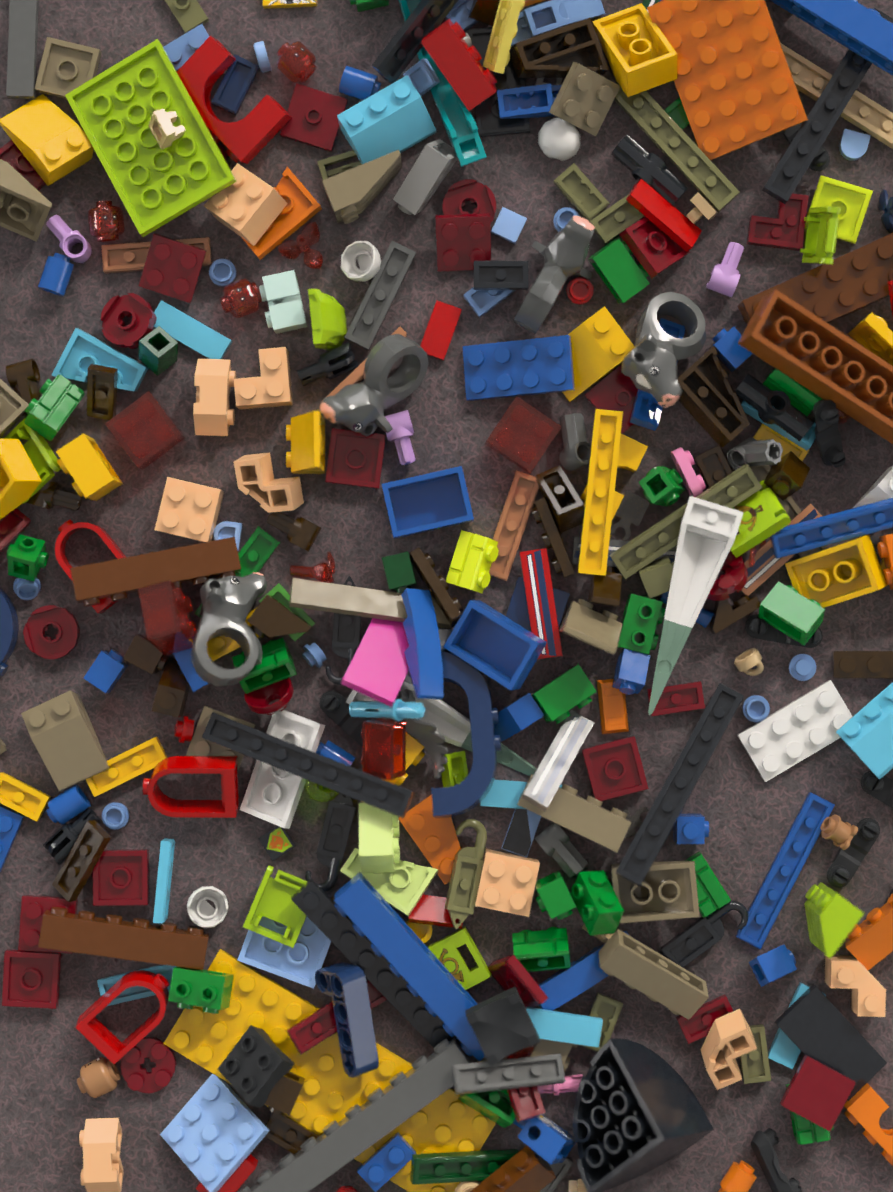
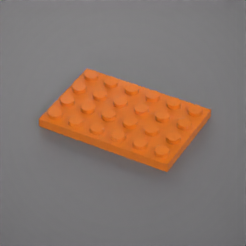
[647,0,808,160]

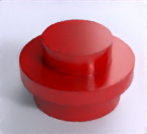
[566,277,594,305]
[174,716,194,743]

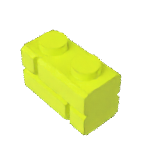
[446,530,499,594]

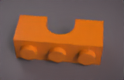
[844,1083,893,1166]

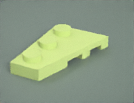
[340,848,438,917]

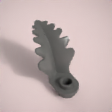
[395,689,448,780]

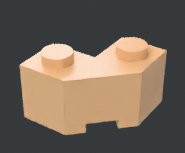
[193,359,236,436]
[234,453,304,513]
[825,955,886,1017]
[701,1009,757,1090]
[79,1118,123,1192]

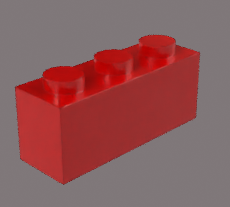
[421,18,498,111]

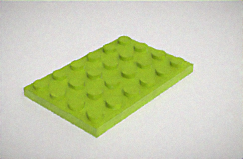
[65,39,237,237]

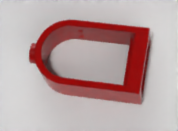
[55,519,126,613]
[143,756,239,818]
[75,970,169,1064]

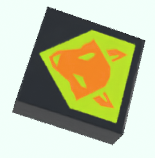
[258,826,296,861]

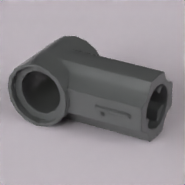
[559,413,591,471]
[727,438,783,470]
[534,822,588,878]

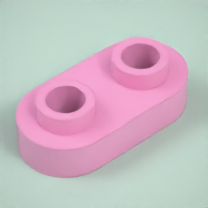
[671,447,706,497]

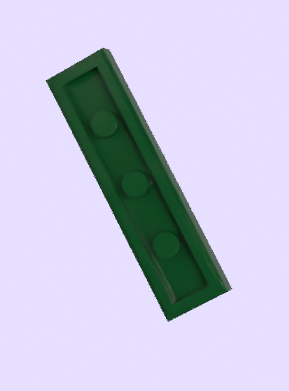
[410,1149,519,1185]

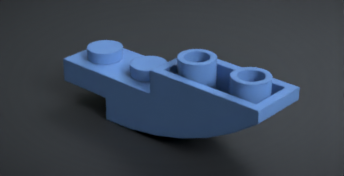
[511,0,605,47]

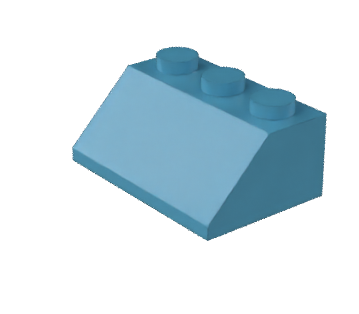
[337,75,437,164]
[836,682,893,780]

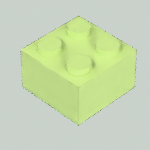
[359,803,400,873]

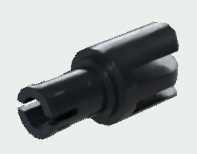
[296,343,359,387]
[43,808,101,865]

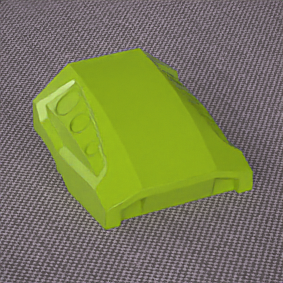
[308,289,347,351]

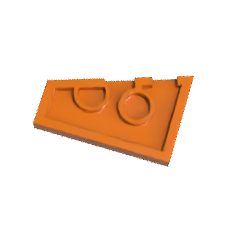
[241,167,322,260]
[399,787,461,885]

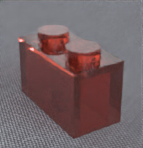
[361,718,406,780]

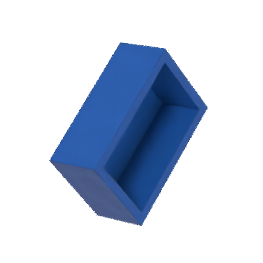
[382,466,474,539]
[444,600,547,691]

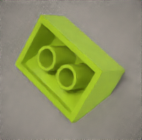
[804,882,864,959]

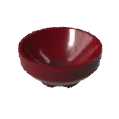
[244,678,294,715]

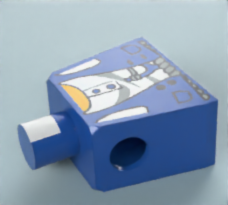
[513,1115,576,1164]

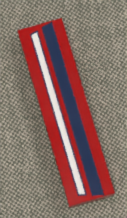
[519,548,563,659]

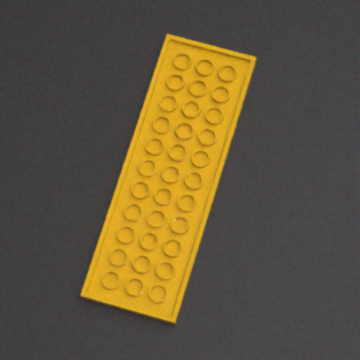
[163,949,496,1192]

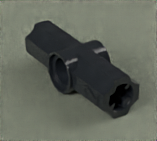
[611,135,688,205]
[734,373,814,442]

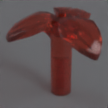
[278,222,323,269]
[290,552,336,583]

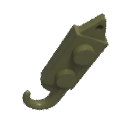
[445,819,487,929]

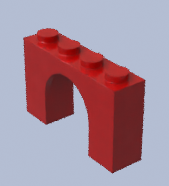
[177,35,292,164]

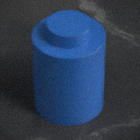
[339,66,382,100]
[38,253,74,296]
[316,740,356,766]
[46,784,91,825]

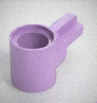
[46,215,92,263]
[706,242,744,297]
[384,410,416,465]

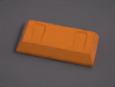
[597,679,629,734]

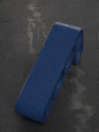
[315,962,379,1078]

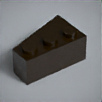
[509,18,609,78]
[677,346,750,448]

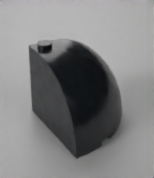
[573,1038,714,1192]

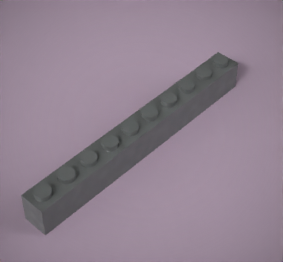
[237,1038,473,1192]

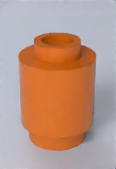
[718,1160,757,1192]

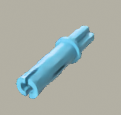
[349,699,425,721]

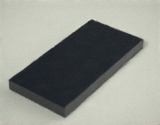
[466,27,530,137]
[775,984,887,1101]

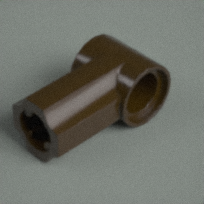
[6,358,42,416]

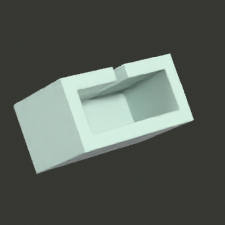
[259,270,307,334]

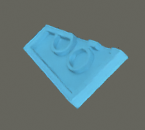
[51,328,148,391]

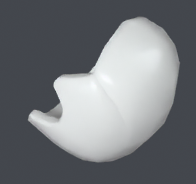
[538,117,581,161]
[340,241,381,282]
[187,886,228,928]

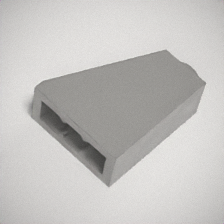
[393,139,458,215]

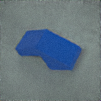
[494,693,544,742]

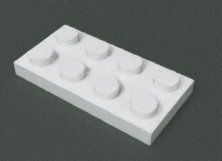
[737,680,853,782]
[240,710,325,829]

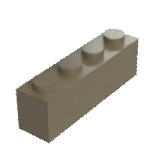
[517,774,631,852]
[599,929,709,1020]

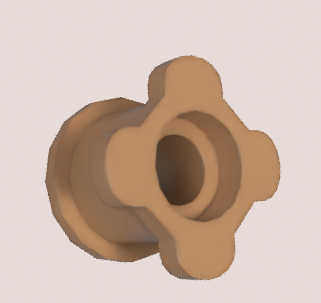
[821,815,858,850]

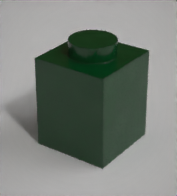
[139,326,178,376]
[382,551,416,593]

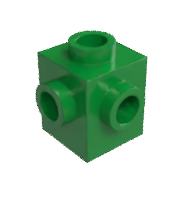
[639,466,685,506]
[6,534,49,582]

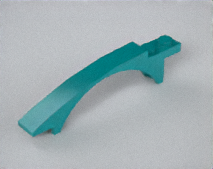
[398,0,487,167]

